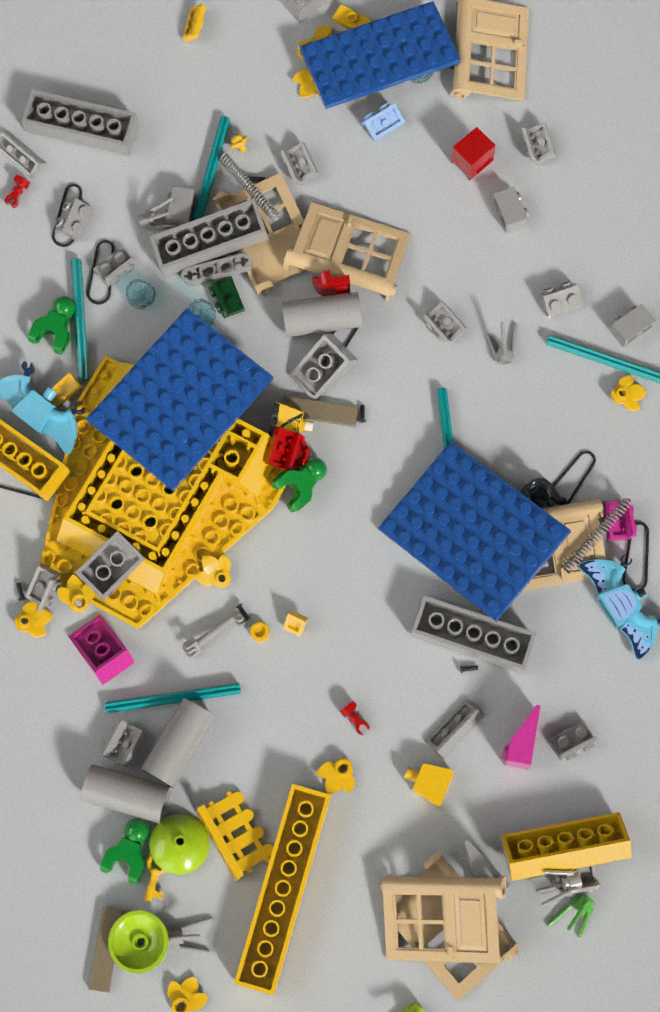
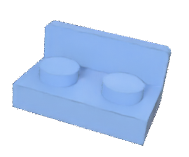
[361,103,405,141]

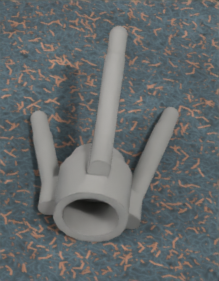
[138,197,177,230]
[487,322,517,365]
[536,869,582,906]
[168,917,213,954]

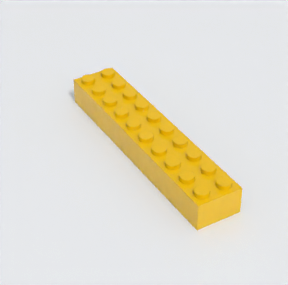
[234,784,331,996]

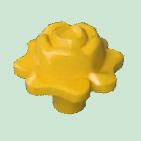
[229,133,249,153]

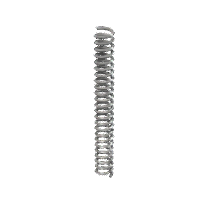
[220,152,281,221]
[563,498,632,574]

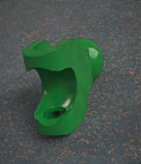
[28,296,76,355]
[270,457,327,512]
[100,818,149,885]

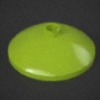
[149,814,210,875]
[108,910,169,973]

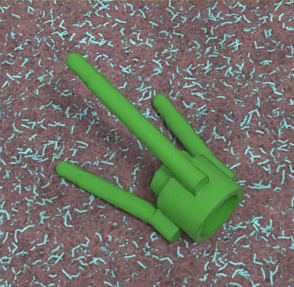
[547,894,595,938]

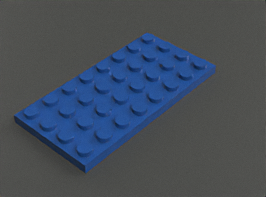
[299,1,461,109]

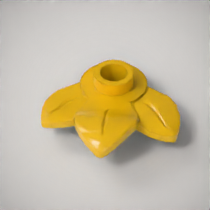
[292,70,320,98]
[611,375,647,411]
[195,554,231,588]
[58,575,95,613]
[14,601,53,637]
[316,758,355,794]
[167,977,208,1012]

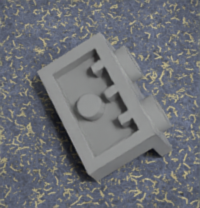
[93,247,136,287]
[549,720,597,761]

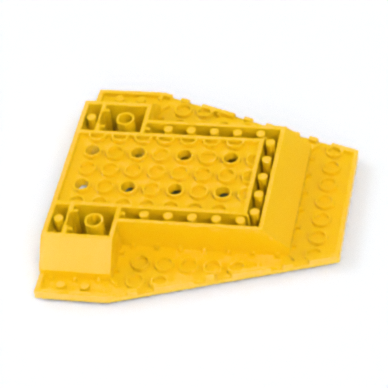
[40,355,297,630]

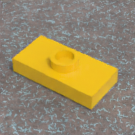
[182,4,206,42]
[332,4,372,29]
[51,372,83,408]

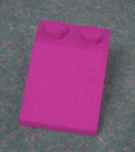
[68,615,135,685]
[502,705,541,770]

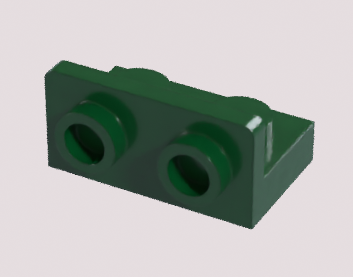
[208,276,245,319]

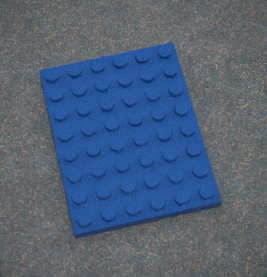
[86,308,274,492]
[378,441,571,622]

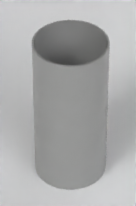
[282,292,363,337]
[141,698,215,788]
[81,764,171,824]

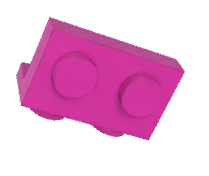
[602,499,637,541]

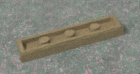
[283,395,358,427]
[88,907,123,993]

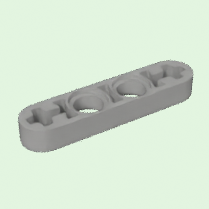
[181,253,253,286]

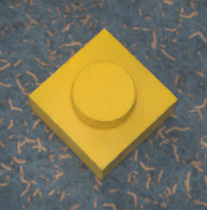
[283,610,308,636]

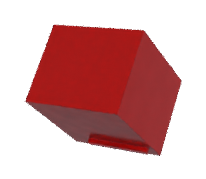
[451,127,496,181]

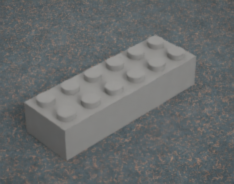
[21,89,139,155]
[150,199,269,277]
[411,596,536,674]

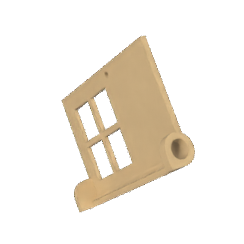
[450,0,529,101]
[212,172,304,295]
[283,202,411,301]
[524,499,606,590]
[381,851,521,1002]
[380,874,506,964]

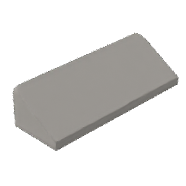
[0,130,46,178]
[425,699,482,758]

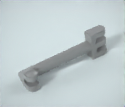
[183,610,245,658]

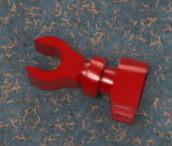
[5,174,31,208]
[339,700,370,735]

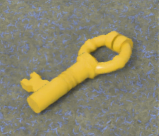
[144,854,165,902]

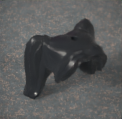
[520,478,567,508]

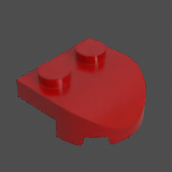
[312,270,350,296]
[265,426,309,470]

